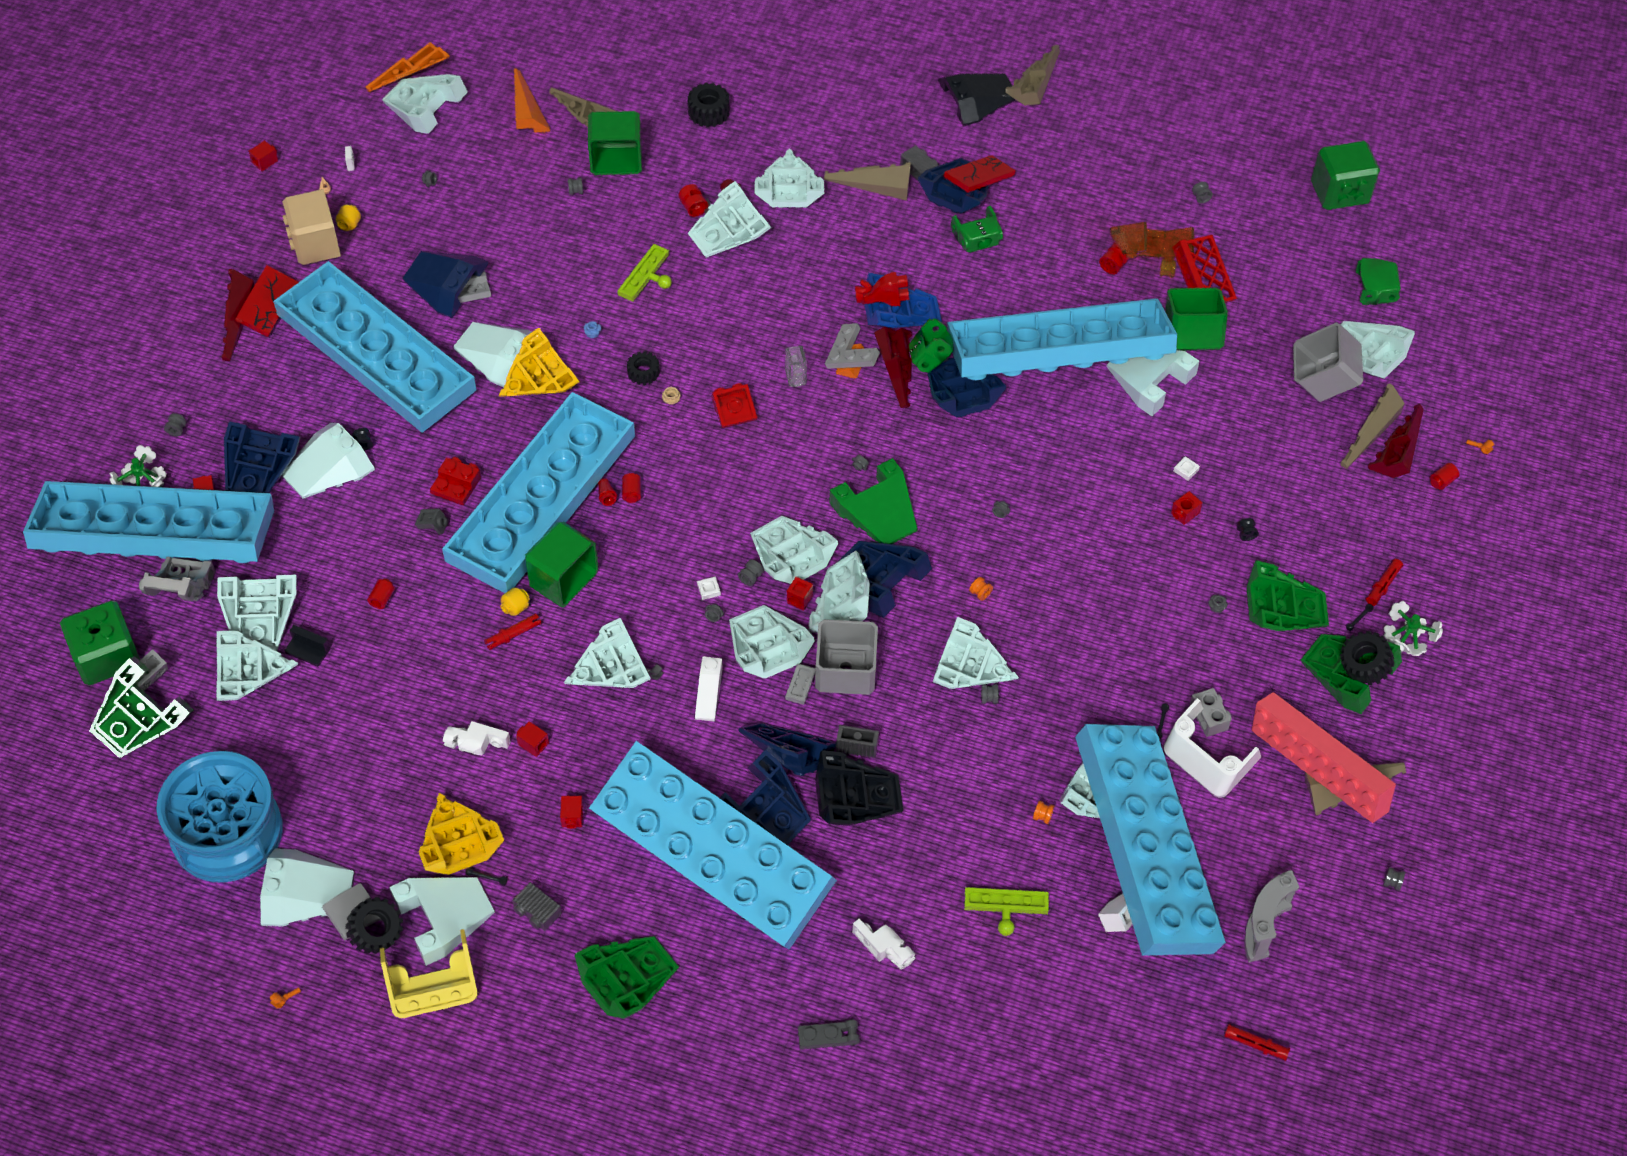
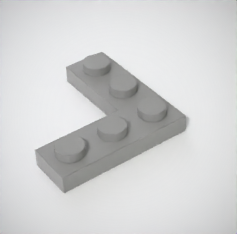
[825,323,880,369]

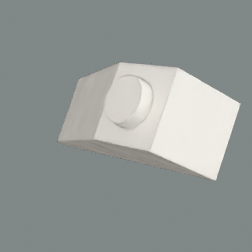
[695,657,723,721]
[1098,894,1132,932]

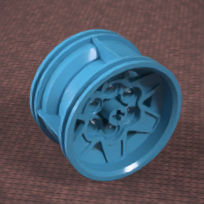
[157,751,283,882]

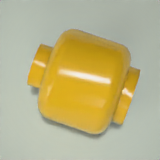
[335,205,361,231]
[500,587,530,616]

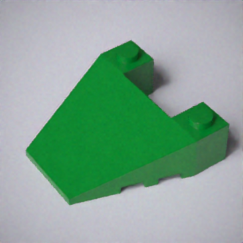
[829,458,917,544]
[1301,634,1402,714]
[90,656,194,758]

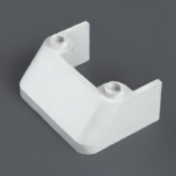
[1164,698,1261,798]

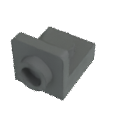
[415,509,449,534]

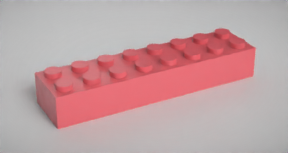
[1251,692,1396,823]

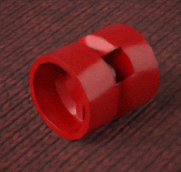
[678,184,708,217]
[1099,242,1131,275]

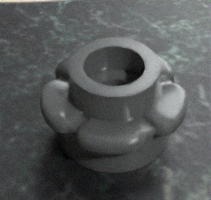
[422,170,437,187]
[852,454,869,471]
[992,501,1010,518]
[1208,595,1228,613]
[705,604,724,622]

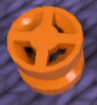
[969,577,993,601]
[1033,800,1055,825]

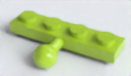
[618,244,672,302]
[964,887,1048,936]

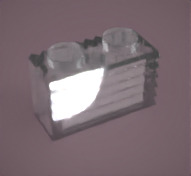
[785,346,807,387]

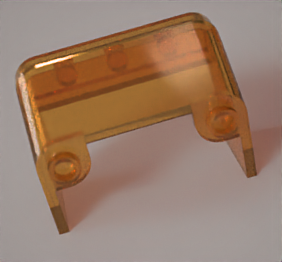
[1110,222,1194,262]

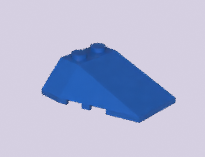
[864,273,942,328]

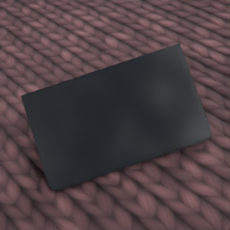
[285,625,330,667]

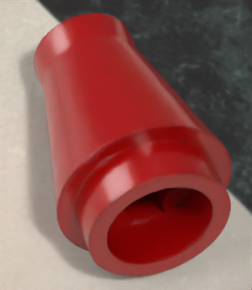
[598,479,617,506]

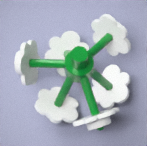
[110,445,166,487]
[1384,601,1443,656]

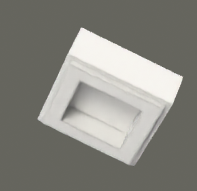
[345,146,355,171]
[1173,456,1200,481]
[697,577,721,600]

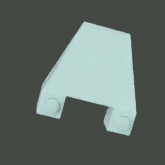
[382,74,467,134]
[1107,350,1200,416]
[390,877,495,966]

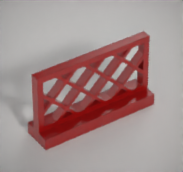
[1172,235,1237,303]

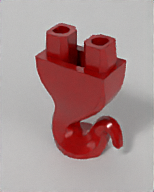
[855,272,909,306]

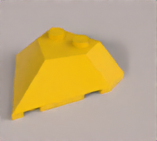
[499,328,579,397]
[418,793,504,875]

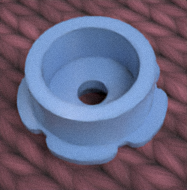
[583,321,601,338]

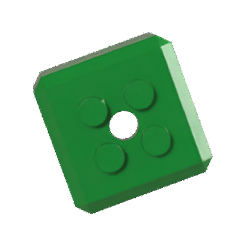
[588,111,642,175]
[1311,141,1380,210]
[1165,288,1228,351]
[525,522,598,608]
[60,600,140,686]

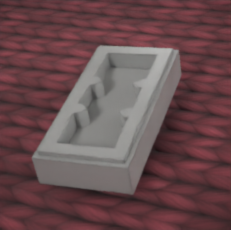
[785,664,816,705]

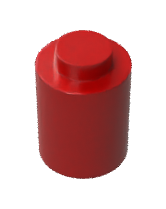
[1430,462,1460,490]
[622,473,641,503]
[367,579,395,609]

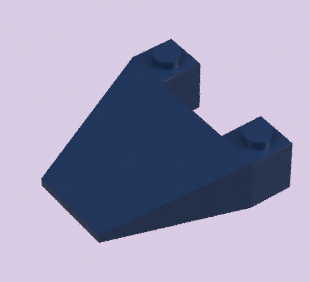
[836,541,932,618]
[719,750,811,845]

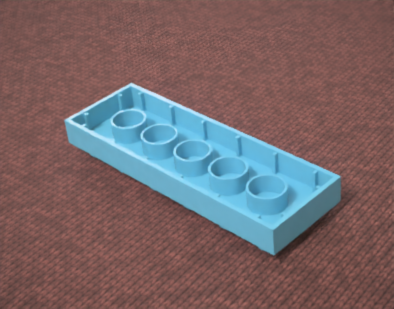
[274,261,476,433]
[947,298,1177,380]
[442,392,635,593]
[23,481,274,563]
[1075,724,1226,956]
[589,741,837,950]

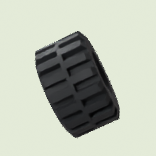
[687,83,730,127]
[1340,631,1394,686]
[345,897,403,954]

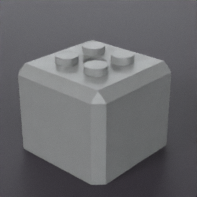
[1293,323,1363,402]
[815,619,878,695]

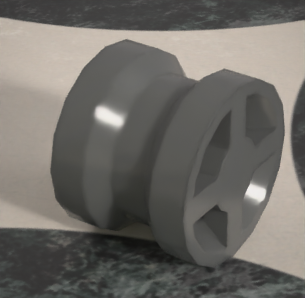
[568,177,583,195]
[1192,182,1213,204]
[164,413,187,436]
[981,684,998,704]
[1383,866,1405,891]

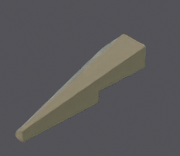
[1005,45,1060,105]
[549,87,617,127]
[824,162,911,201]
[1340,383,1405,469]
[1305,763,1406,816]

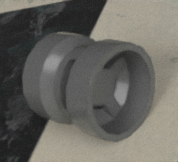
[738,559,764,586]

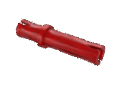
[1366,559,1403,606]
[484,613,541,650]
[1224,1024,1291,1061]

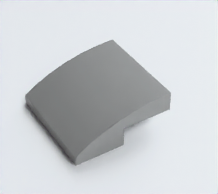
[458,270,491,303]
[322,883,381,941]

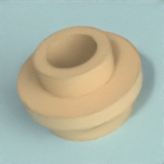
[662,387,680,404]

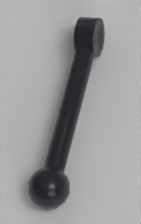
[1346,604,1374,631]
[1157,704,1169,739]
[465,868,507,886]

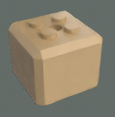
[282,189,341,265]

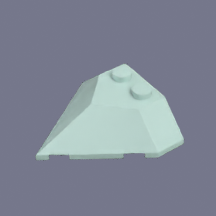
[755,148,824,208]
[933,617,1019,689]
[564,618,651,688]
[217,631,298,701]
[1059,762,1100,818]

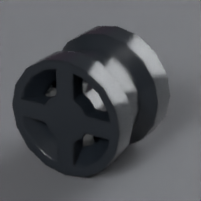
[352,428,373,451]
[1236,518,1259,541]

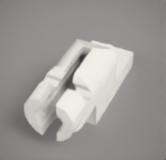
[443,721,511,755]
[852,919,916,969]

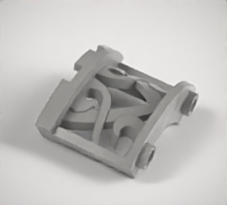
[139,557,216,602]
[1244,870,1299,963]

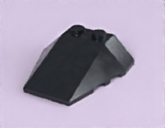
[938,74,1016,126]
[815,750,903,826]

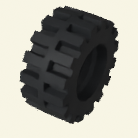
[627,351,660,385]

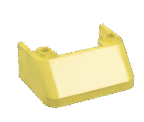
[380,929,477,1018]

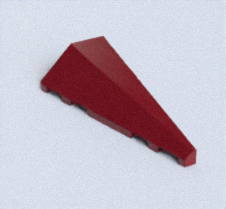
[222,269,255,361]
[874,327,913,408]
[1368,404,1424,478]

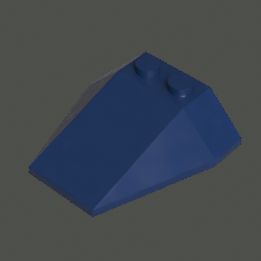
[918,158,989,213]
[402,251,489,319]
[927,357,1006,418]
[224,421,300,493]
[738,722,836,776]

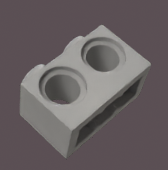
[136,649,168,691]
[1190,688,1232,737]

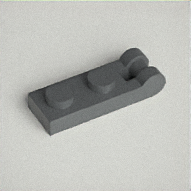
[798,1020,860,1050]

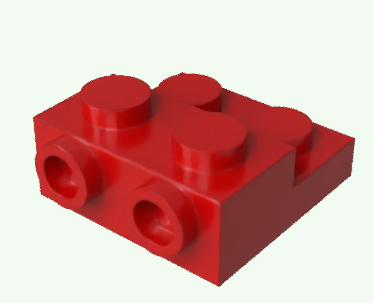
[711,383,757,428]
[430,457,481,506]

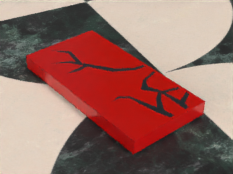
[944,155,1016,192]
[235,265,298,337]

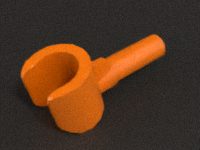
[1466,440,1494,454]
[270,987,301,1008]

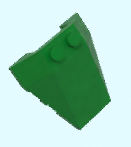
[1246,560,1329,631]
[575,936,679,1019]

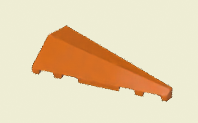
[366,42,449,92]
[514,68,550,133]

